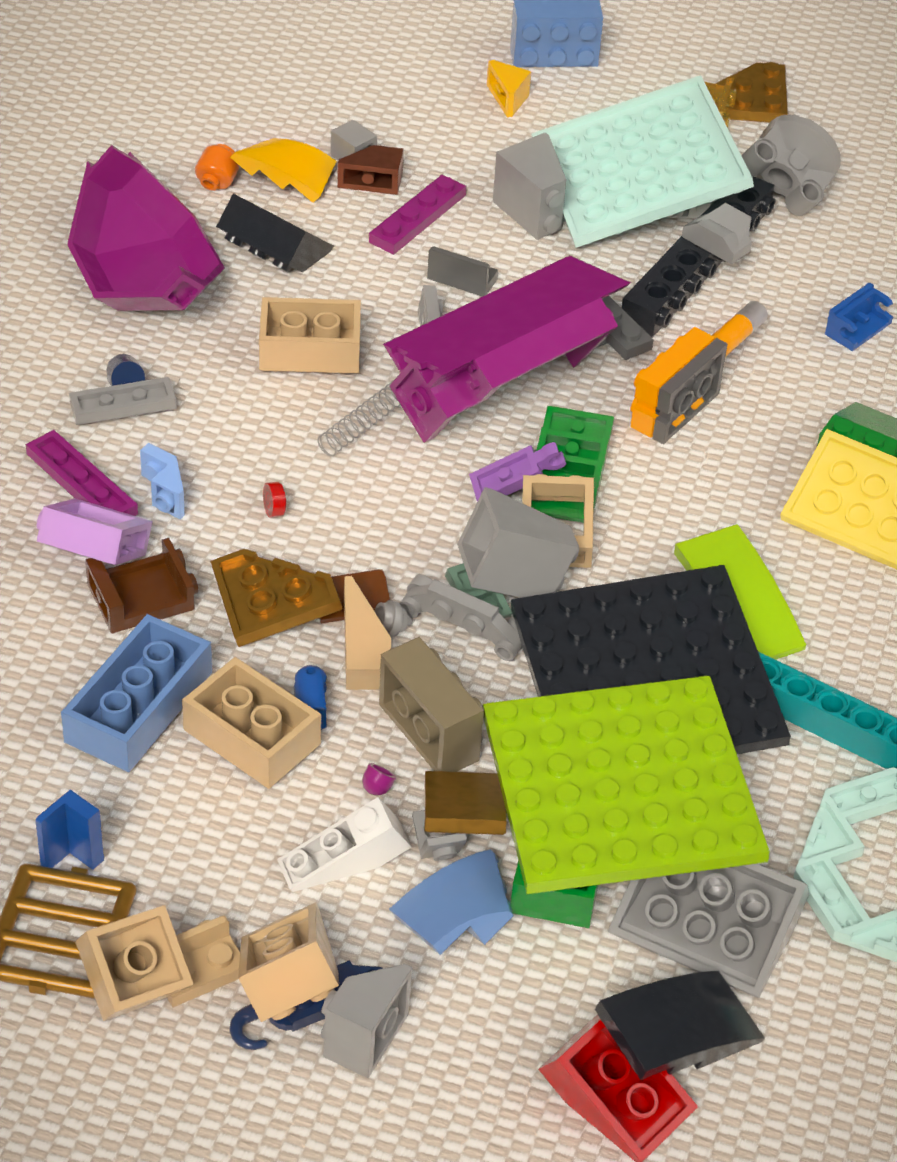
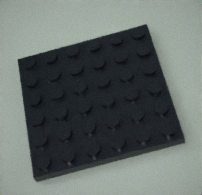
[511,565,791,754]

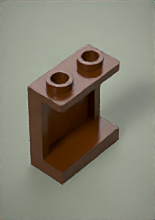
[85,538,199,634]

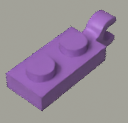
[469,442,567,501]

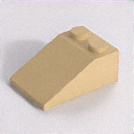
[238,902,339,1022]

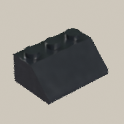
[216,193,334,273]

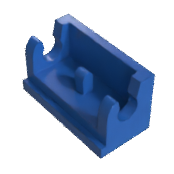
[825,282,893,352]

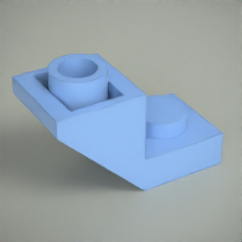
[140,443,185,520]

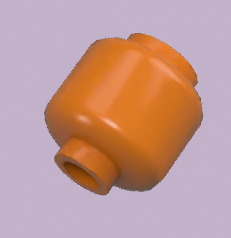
[195,144,239,191]

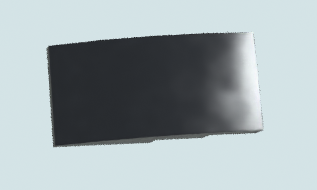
[594,971,765,1080]

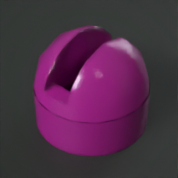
[362,763,397,795]

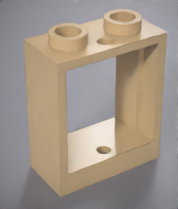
[522,474,594,568]

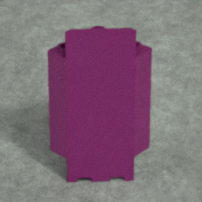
[383,255,631,443]

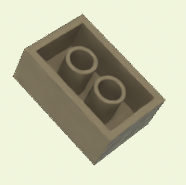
[379,636,484,772]

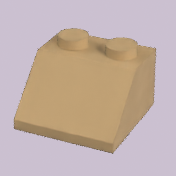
[75,905,194,1021]

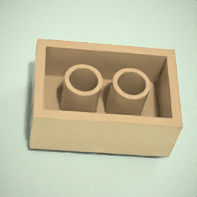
[259,297,361,374]
[182,657,321,789]

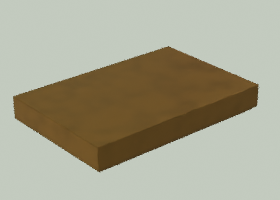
[424,771,507,835]

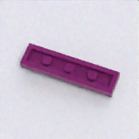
[369,174,467,255]
[25,430,138,516]

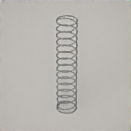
[318,379,400,456]

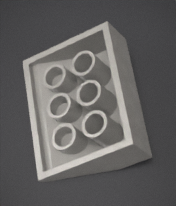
[608,864,809,999]

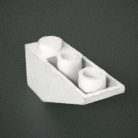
[277,797,412,892]

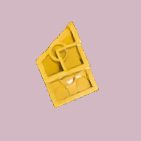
[230,138,336,203]

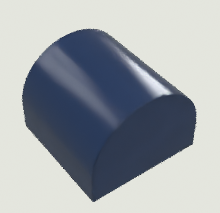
[106,354,145,386]

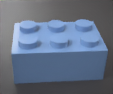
[510,0,603,67]

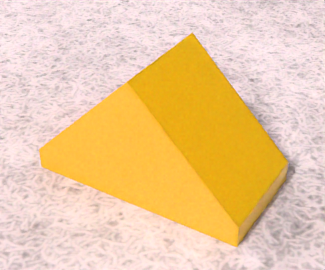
[487,60,531,118]

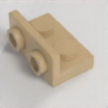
[167,915,240,1007]

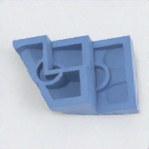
[389,849,513,955]

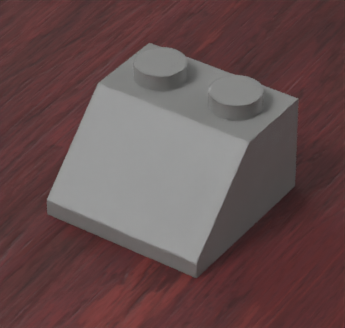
[321,964,413,1078]

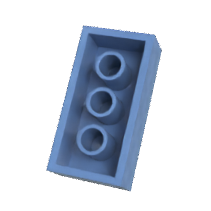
[61,614,212,773]

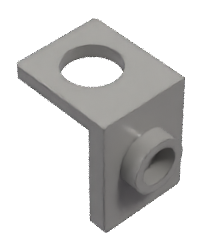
[412,810,467,861]

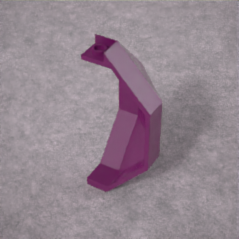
[67,145,225,311]

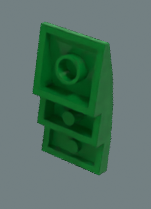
[531,405,614,523]

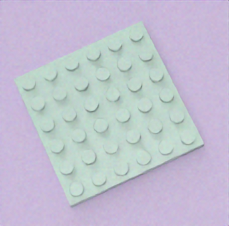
[531,75,754,248]

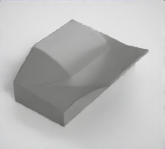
[682,203,752,264]

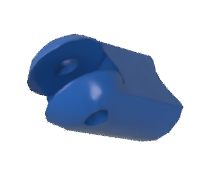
[293,665,327,730]

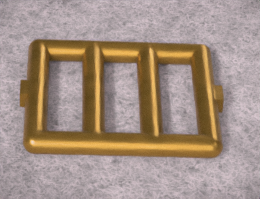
[0,864,136,998]

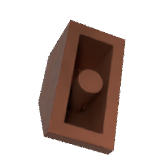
[337,145,404,195]

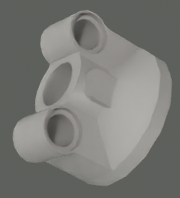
[741,115,841,216]

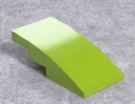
[674,524,806,660]

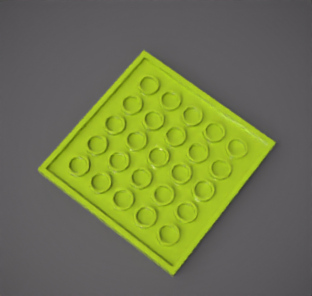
[483,676,770,894]

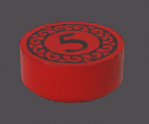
[263,481,286,518]

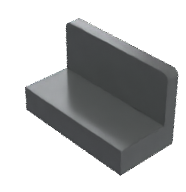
[427,246,498,297]

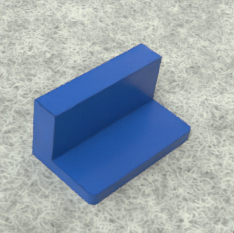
[35,789,104,870]

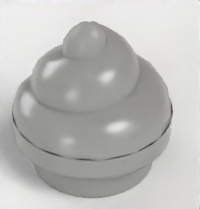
[374,600,412,637]

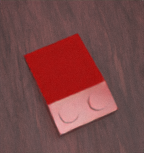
[538,1015,698,1162]

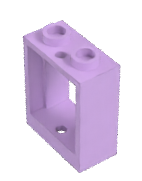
[37,498,152,565]

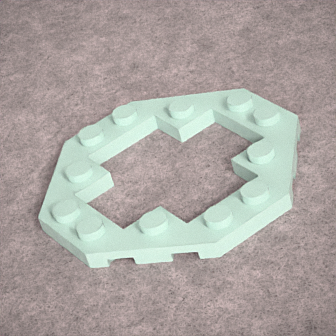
[793,767,897,962]

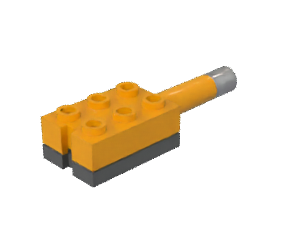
[630,301,768,445]

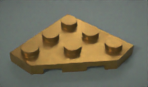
[707,62,788,123]
[210,549,343,647]

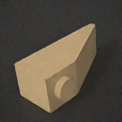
[344,576,391,690]

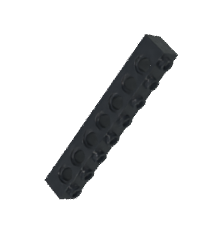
[621,176,775,337]

